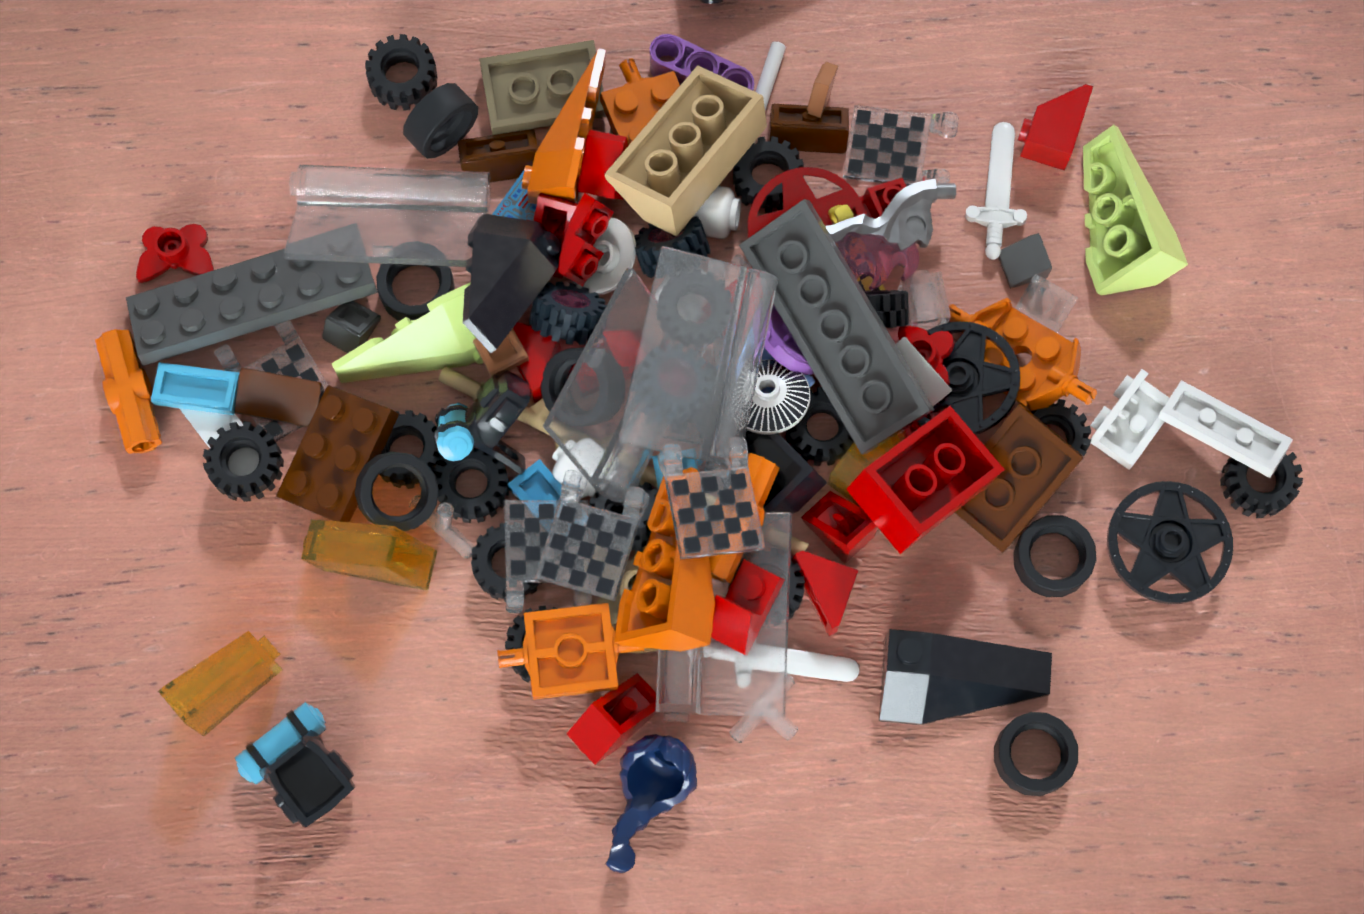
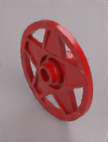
[747,167,866,243]

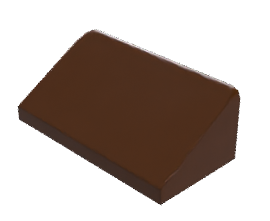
[769,103,849,154]
[457,129,538,186]
[235,368,324,427]

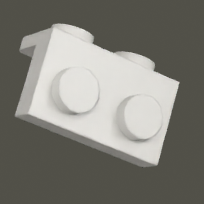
[1090,369,1169,470]

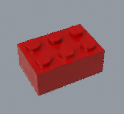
[846,406,1005,554]

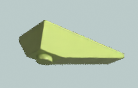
[1083,125,1188,296]
[331,282,484,383]

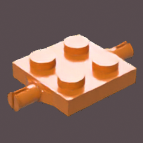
[600,58,680,145]
[497,603,644,700]

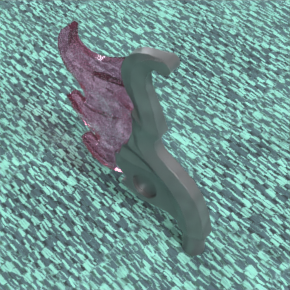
[825,179,956,290]

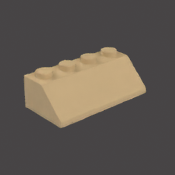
[605,65,767,237]

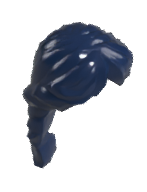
[605,734,697,873]

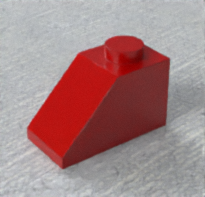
[1017,84,1093,171]
[566,673,666,765]

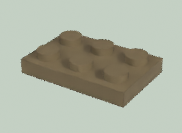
[479,40,606,135]

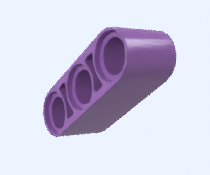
[650,34,754,91]

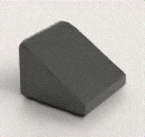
[998,233,1052,289]
[322,300,381,353]

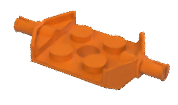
[944,297,1097,411]

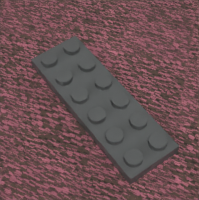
[739,199,934,454]
[126,226,378,366]

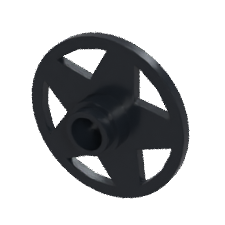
[916,322,1021,435]
[1107,481,1233,604]

